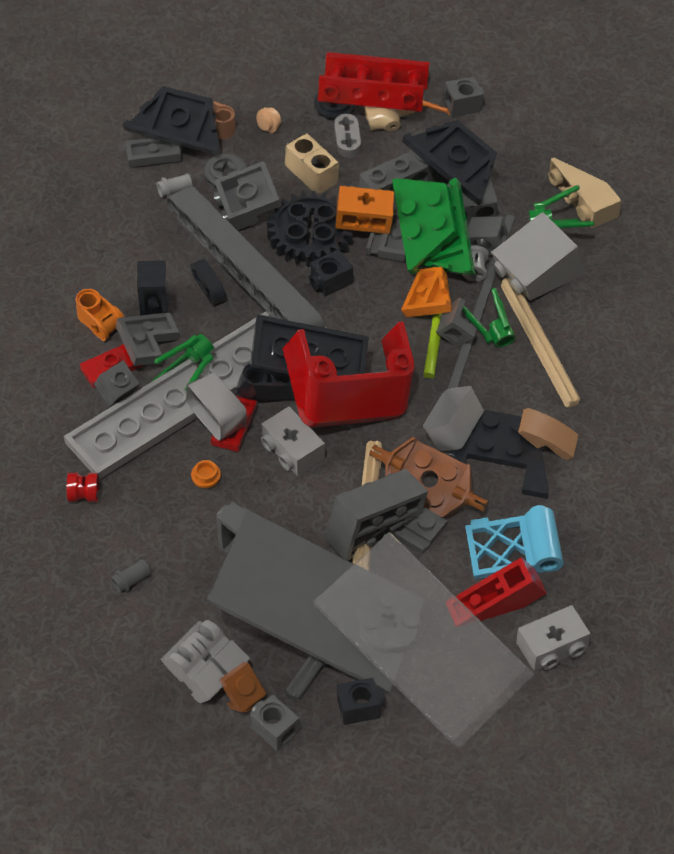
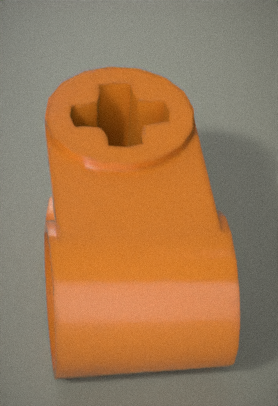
[75,289,124,341]

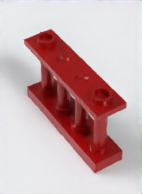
[318,52,430,112]

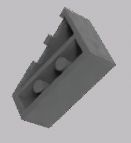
[325,469,428,561]

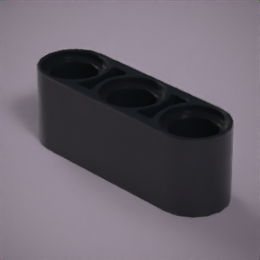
[237,363,295,400]

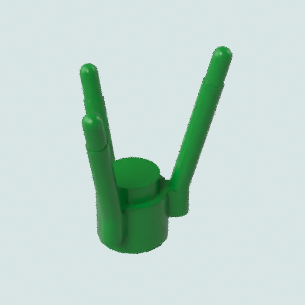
[529,185,595,228]
[461,288,516,348]
[151,334,215,391]

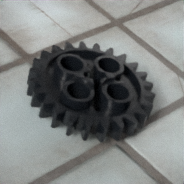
[267,191,355,266]

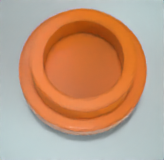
[191,460,221,488]

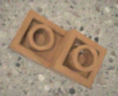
[518,408,578,460]

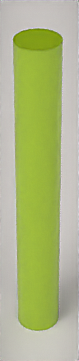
[423,313,443,379]

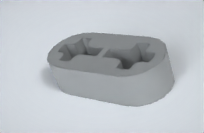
[335,114,361,158]

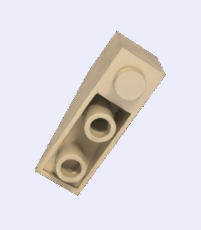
[548,158,622,228]

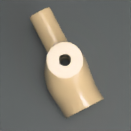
[364,106,415,132]

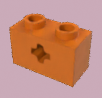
[335,186,394,234]

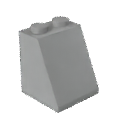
[491,212,585,300]

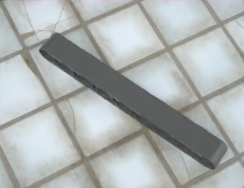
[166,185,325,328]

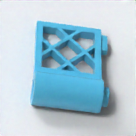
[465,505,564,579]

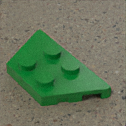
[392,178,458,275]
[419,178,475,275]

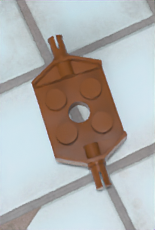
[369,437,489,519]

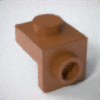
[219,662,266,712]

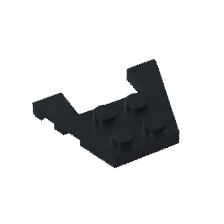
[435,410,549,499]

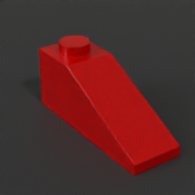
[445,557,547,628]

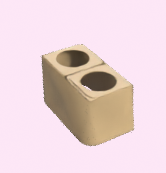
[284,134,339,193]

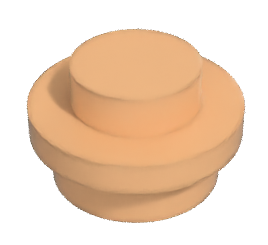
[256,108,281,134]

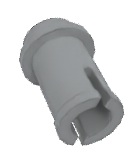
[157,173,193,198]

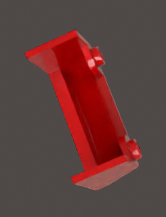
[283,321,414,427]

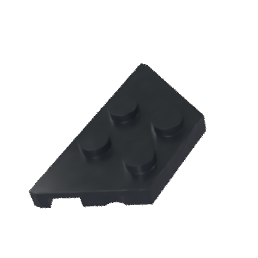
[123,86,220,156]
[402,120,497,206]

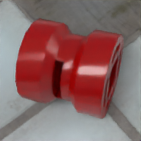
[66,473,99,502]

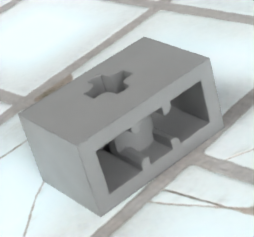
[261,406,325,476]
[516,605,591,671]

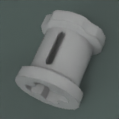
[462,246,489,281]

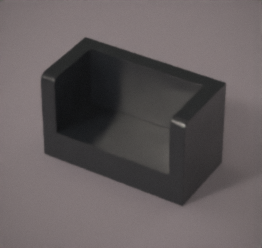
[137,260,169,316]

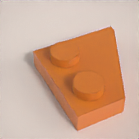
[401,266,452,317]

